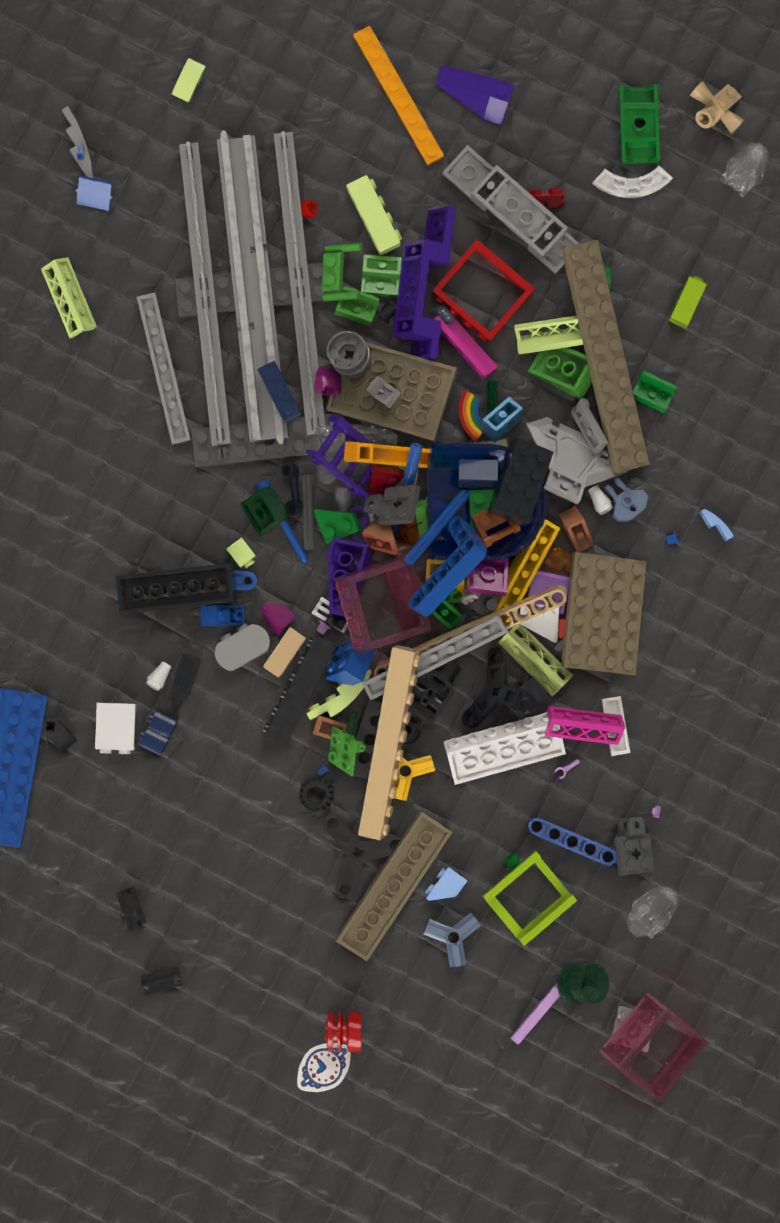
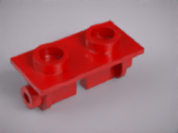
[529,187,565,208]

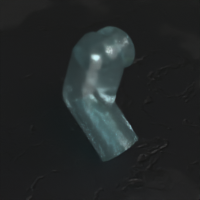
[428,306,454,324]

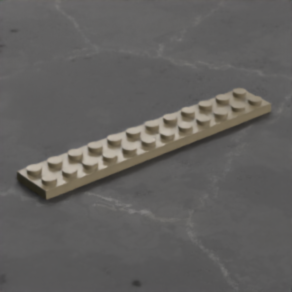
[561,240,649,474]

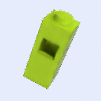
[669,276,707,328]

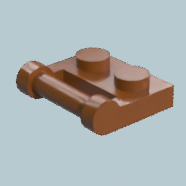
[470,508,521,548]

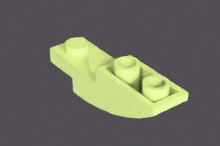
[306,669,372,720]

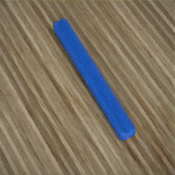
[393,443,422,532]
[404,490,470,565]

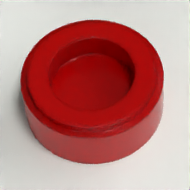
[301,199,318,219]

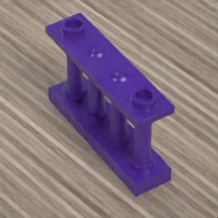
[306,414,389,498]

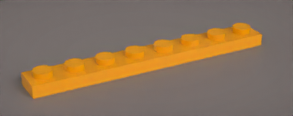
[353,25,444,166]

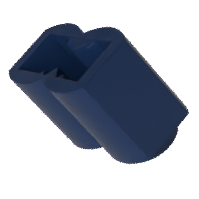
[138,711,178,756]

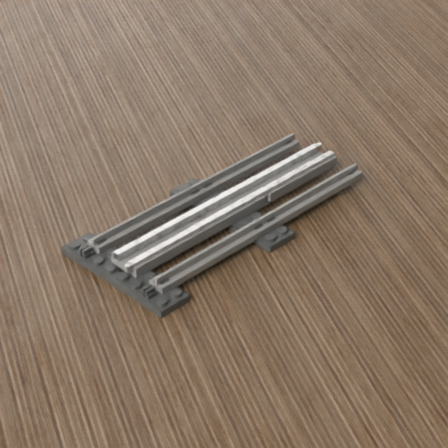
[175,130,345,468]

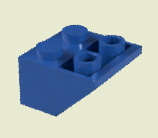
[325,638,375,686]

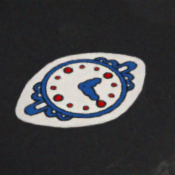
[297,1043,351,1092]

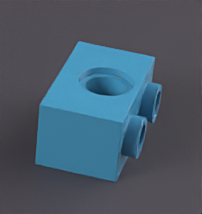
[481,397,523,443]

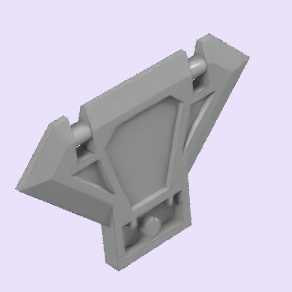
[525,417,628,504]

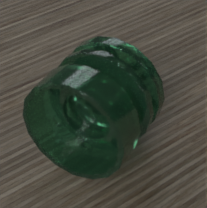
[557,963,609,1005]

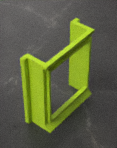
[481,851,577,946]

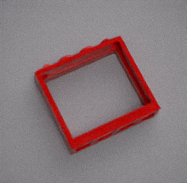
[432,240,535,343]

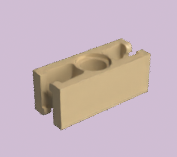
[263,627,306,678]

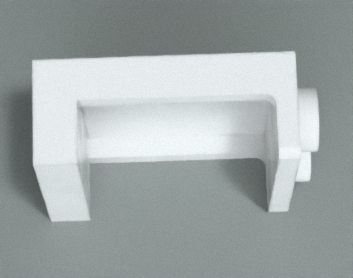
[95,703,137,754]

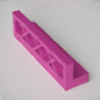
[435,311,498,380]
[545,706,625,745]

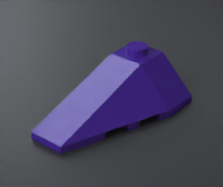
[436,66,514,126]
[327,538,374,617]

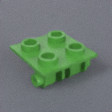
[328,726,366,776]

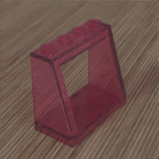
[334,557,431,653]
[599,992,709,1102]

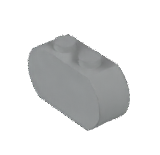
[215,623,270,671]

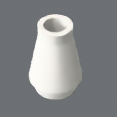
[588,485,613,515]
[146,661,172,691]

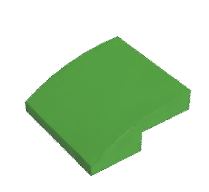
[361,254,402,298]

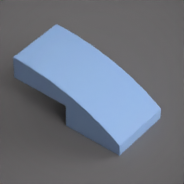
[699,509,734,542]

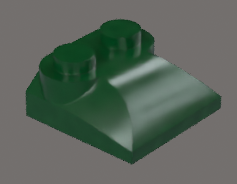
[240,487,287,536]

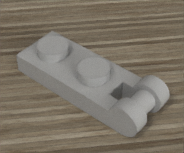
[571,398,608,454]

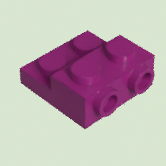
[467,556,509,596]

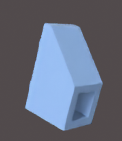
[425,867,467,901]

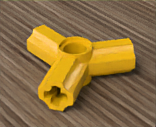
[395,755,435,801]

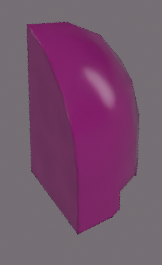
[315,366,341,396]
[261,603,296,636]

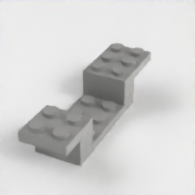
[442,145,579,274]

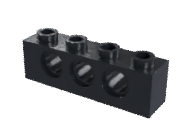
[354,699,382,779]

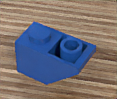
[200,605,245,626]

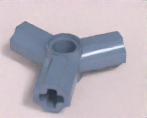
[423,912,481,967]

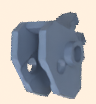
[605,478,648,522]

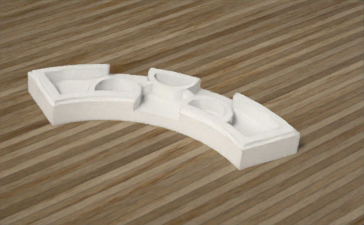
[592,166,673,198]

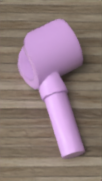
[555,759,580,779]

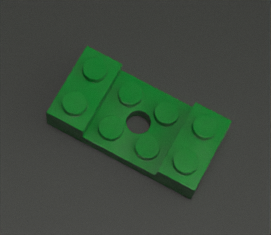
[618,84,660,164]

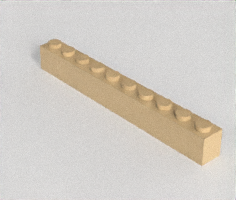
[358,645,421,840]

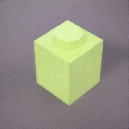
[227,537,256,569]

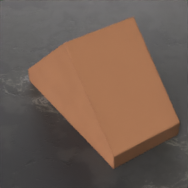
[313,715,347,740]

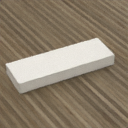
[601,696,631,756]

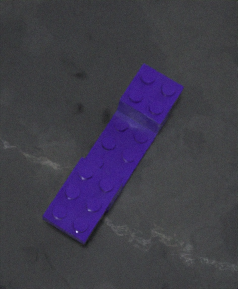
[393,206,455,360]

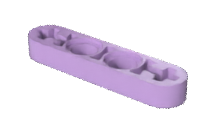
[510,981,566,1045]

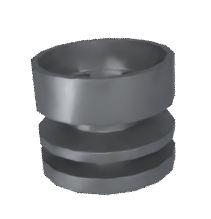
[327,331,372,379]

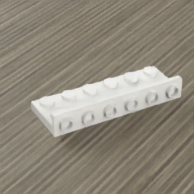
[444,712,566,785]

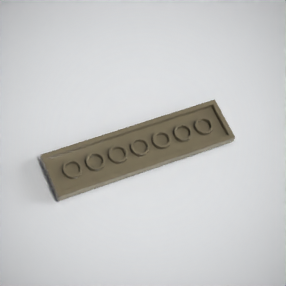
[335,811,452,961]

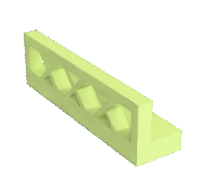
[41,257,97,338]
[514,316,583,354]
[498,624,573,697]

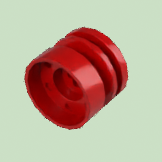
[325,1011,362,1052]

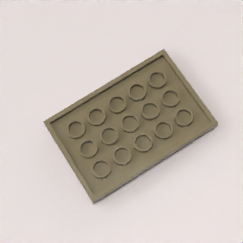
[326,342,458,442]
[561,552,647,675]

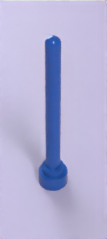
[255,479,308,563]

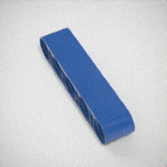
[527,818,617,866]

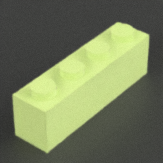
[346,175,402,256]

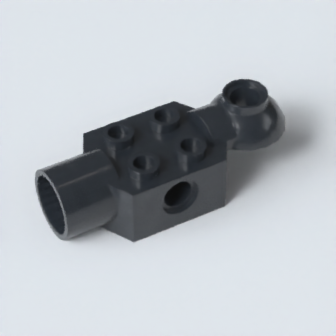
[402,661,461,746]

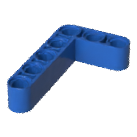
[409,516,487,617]

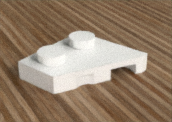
[520,604,559,643]

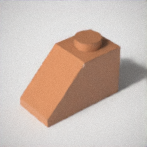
[558,506,594,552]
[362,519,399,555]

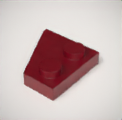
[367,464,404,496]

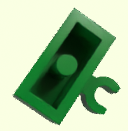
[432,588,464,629]

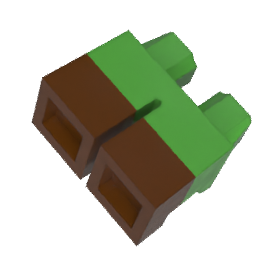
[397,499,435,544]

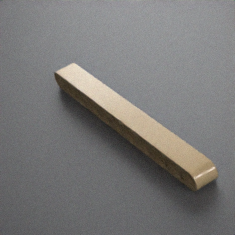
[374,585,567,677]

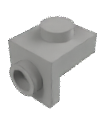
[366,376,401,409]

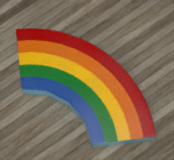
[459,390,483,442]

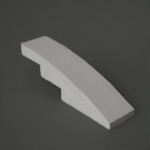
[62,106,95,179]

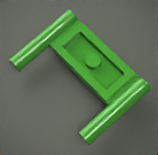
[322,243,362,301]

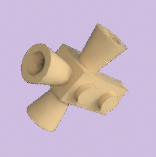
[690,81,744,134]

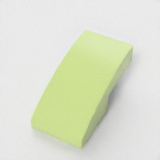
[172,58,206,102]

